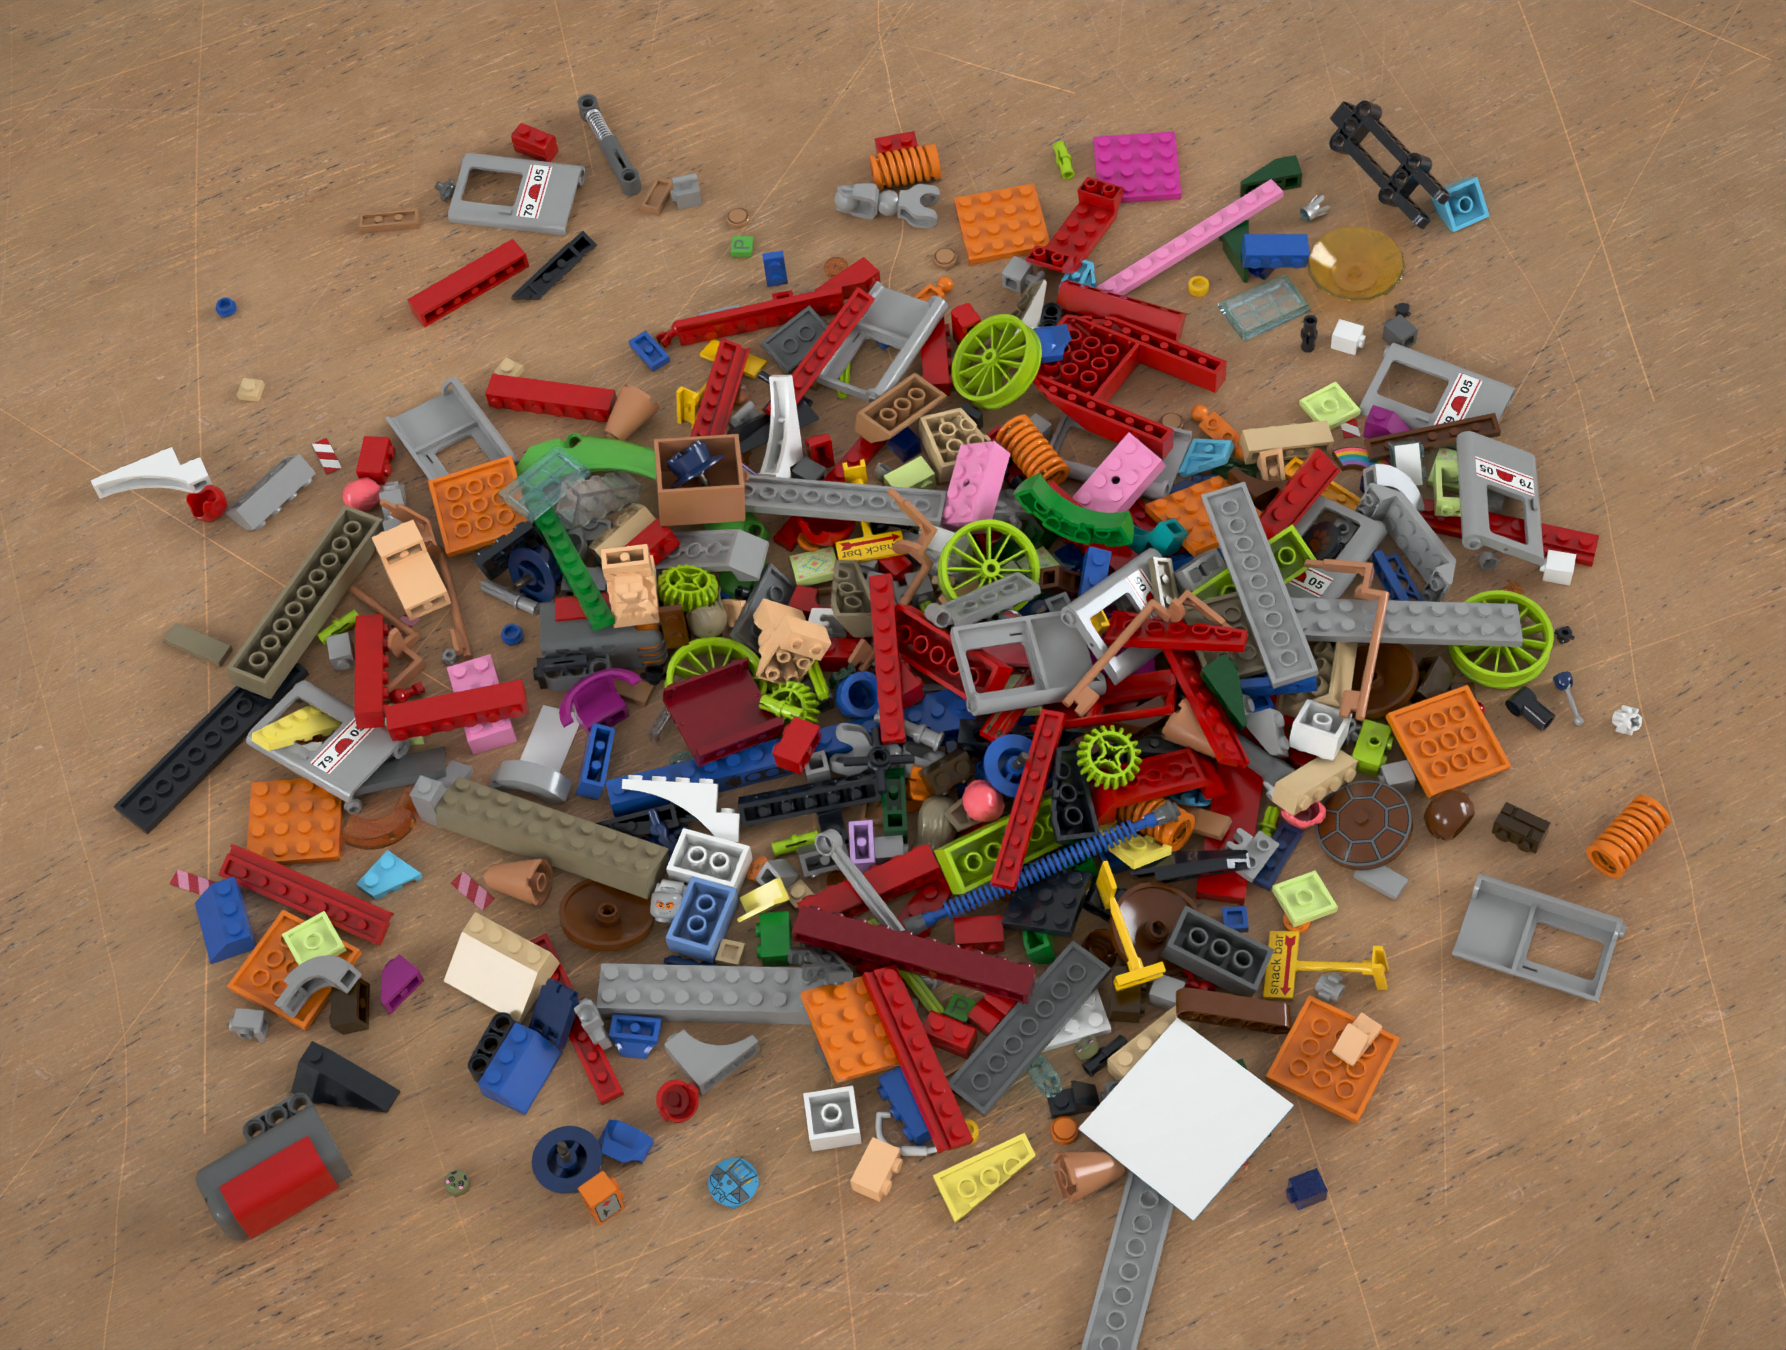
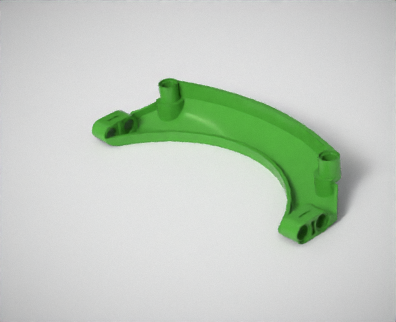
[516,433,770,599]

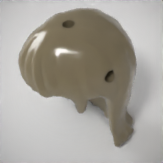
[686,587,727,638]
[911,795,957,859]

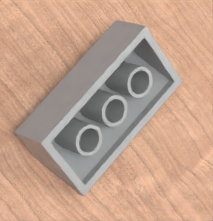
[225,453,316,531]

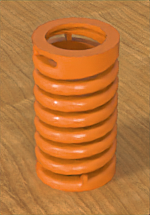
[869,143,941,190]
[996,414,1070,486]
[1586,794,1671,879]
[1115,797,1195,851]

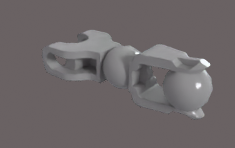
[834,183,940,229]
[829,723,946,778]

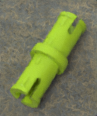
[1053,141,1075,180]
[317,609,359,646]
[759,695,806,720]
[771,830,818,857]

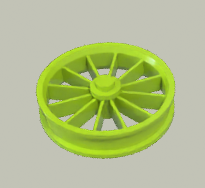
[952,314,1042,410]
[937,519,1040,622]
[1448,590,1554,689]
[665,637,767,696]

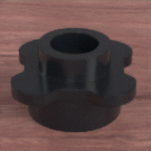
[640,665,666,685]

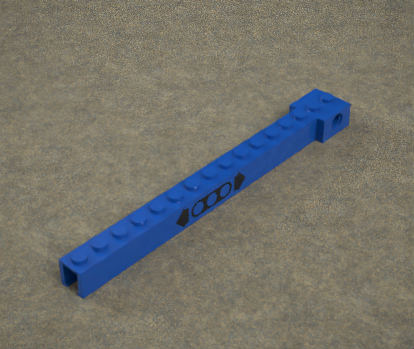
[605,689,976,818]

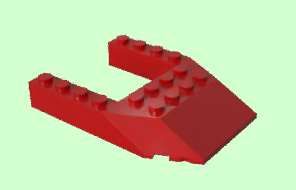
[1033,315,1227,461]

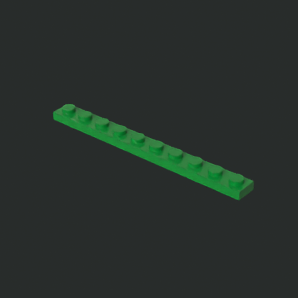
[523,489,615,631]

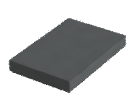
[760,305,828,375]

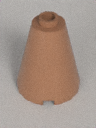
[604,383,659,441]
[1161,698,1216,758]
[484,858,553,906]
[1053,1151,1127,1204]

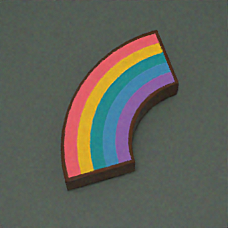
[1332,447,1392,471]

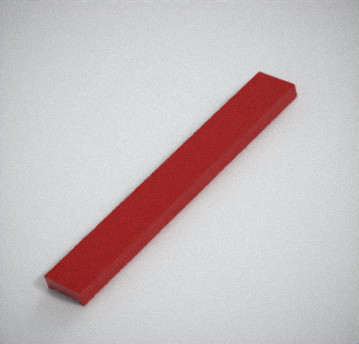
[1196,677,1277,906]

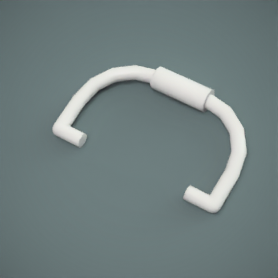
[875,1112,937,1156]

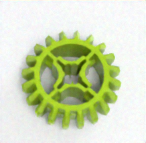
[657,564,718,614]
[766,681,821,739]
[1076,725,1142,790]

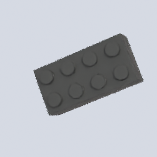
[1160,905,1274,997]

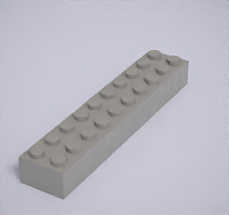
[596,963,831,1025]

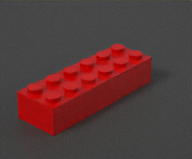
[895,603,1013,700]

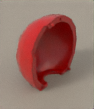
[799,516,856,547]

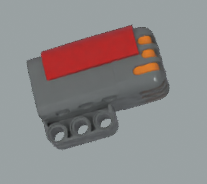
[540,592,668,691]

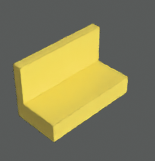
[737,878,790,923]

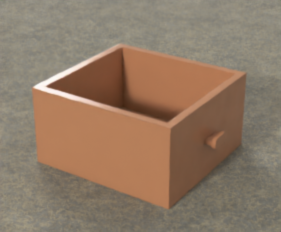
[654,434,749,526]

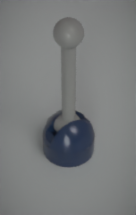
[1553,671,1584,726]

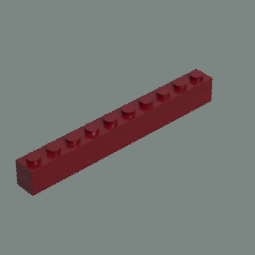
[792,905,1036,1005]

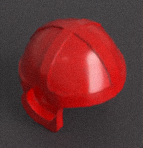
[186,485,228,523]
[656,1080,699,1123]

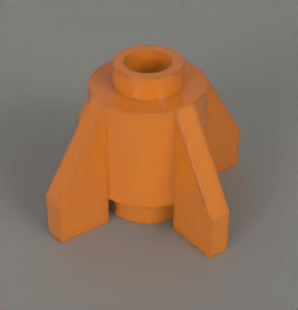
[905,766,934,812]

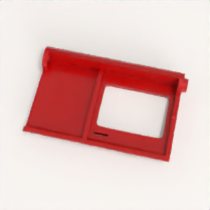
[1030,668,1180,734]

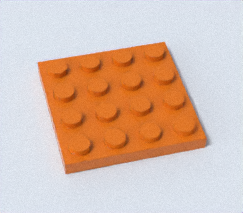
[954,183,1050,265]
[428,455,531,558]
[1145,475,1262,557]
[1385,685,1512,799]
[247,778,344,865]
[227,910,362,1031]
[800,976,899,1083]
[1265,995,1400,1124]

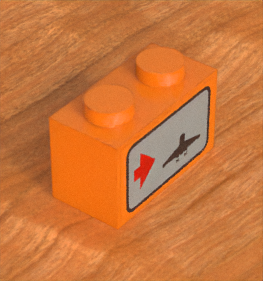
[578,1171,624,1225]

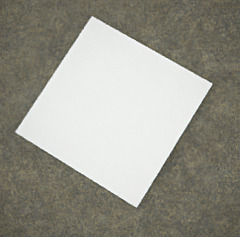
[1078,1018,1294,1221]

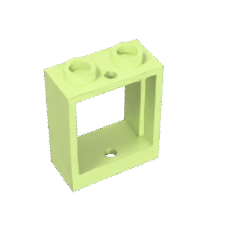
[1433,460,1461,517]

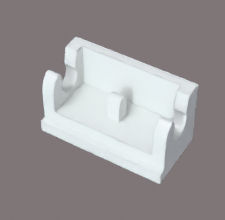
[808,608,847,638]

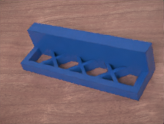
[1372,550,1423,601]
[1240,672,1317,697]

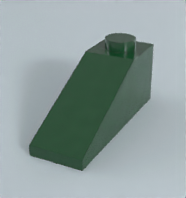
[1240,155,1302,198]
[1219,220,1249,283]
[1199,654,1247,732]
[882,768,908,844]

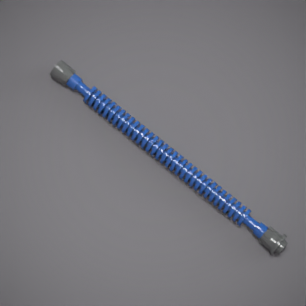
[903,799,1181,936]

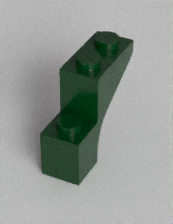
[985,517,1059,567]

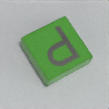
[731,236,754,257]
[944,993,976,1025]

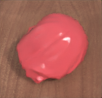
[342,477,382,512]
[962,780,1005,823]
[1281,801,1326,830]

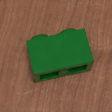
[756,911,793,967]

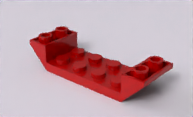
[1025,177,1124,274]
[1088,748,1228,826]

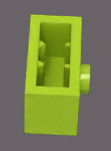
[1352,719,1395,777]

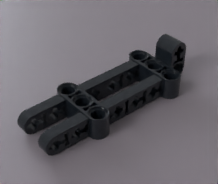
[1329,100,1451,229]

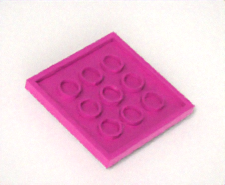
[1093,132,1181,203]

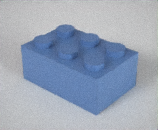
[665,876,740,964]

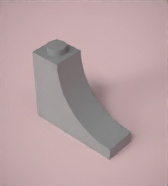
[410,760,473,828]
[664,1029,761,1096]

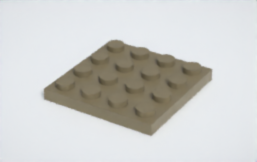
[1183,592,1267,679]

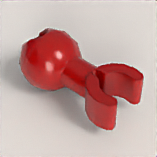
[655,320,678,348]
[390,681,426,704]
[1178,969,1216,992]

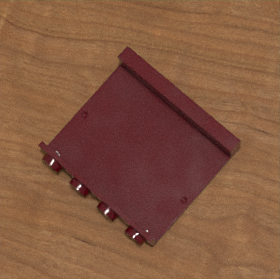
[663,657,785,767]

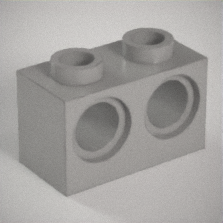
[1174,548,1227,594]

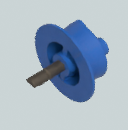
[983,734,1032,798]

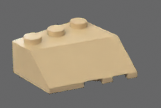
[918,408,991,483]
[588,502,656,562]

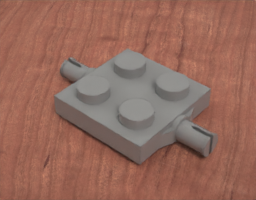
[992,489,1033,529]

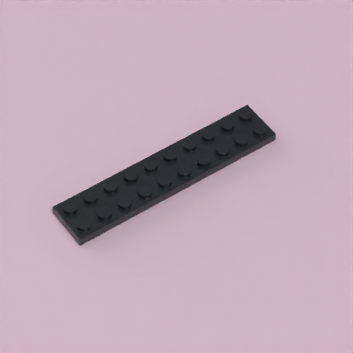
[113,663,309,835]

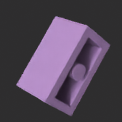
[848,820,876,873]

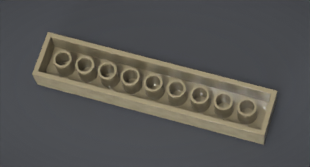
[226,505,384,699]
[435,776,669,899]

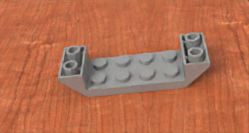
[1355,483,1456,602]
[655,529,769,583]

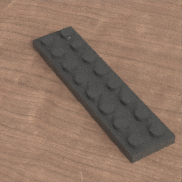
[948,940,1111,1117]

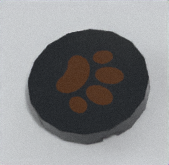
[1303,521,1343,561]

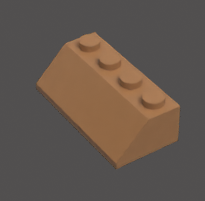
[855,373,947,443]

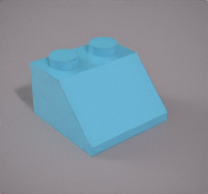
[1431,177,1490,232]

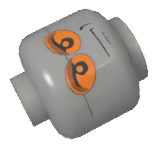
[650,887,682,923]

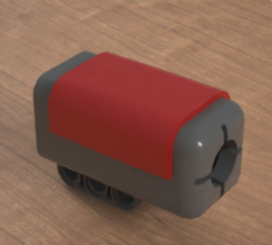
[196,1093,353,1241]

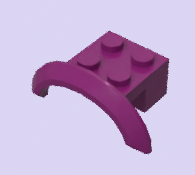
[559,668,642,735]

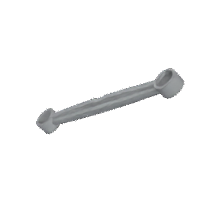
[815,829,944,990]

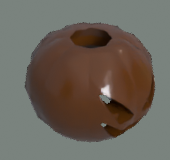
[1423,789,1475,840]

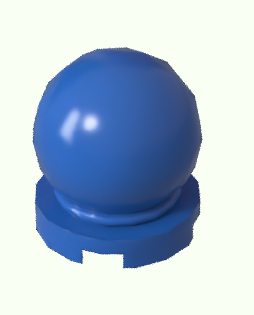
[835,671,879,720]

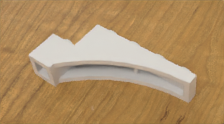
[758,375,804,478]
[91,447,213,499]
[622,775,740,842]

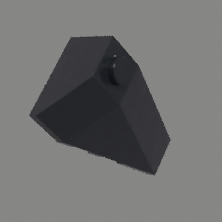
[1050,745,1100,847]
[291,1041,400,1113]

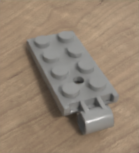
[924,572,1041,628]

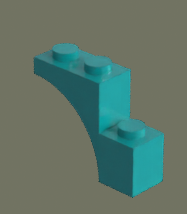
[1127,518,1189,557]

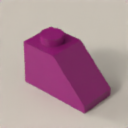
[1363,405,1411,439]
[381,954,424,1015]

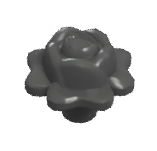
[435,178,456,201]

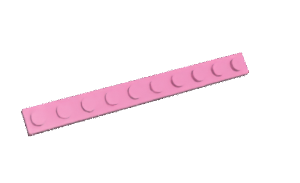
[1096,179,1284,295]

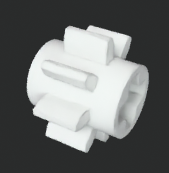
[1612,705,1642,735]

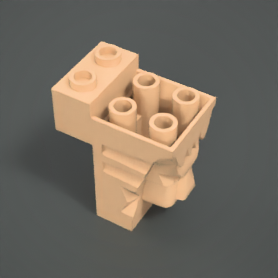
[372,520,451,621]
[601,544,660,628]
[753,598,831,684]

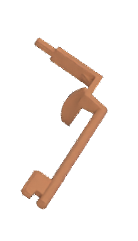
[848,488,938,672]
[380,499,473,660]
[1304,559,1389,721]
[348,583,426,698]
[1062,589,1232,717]

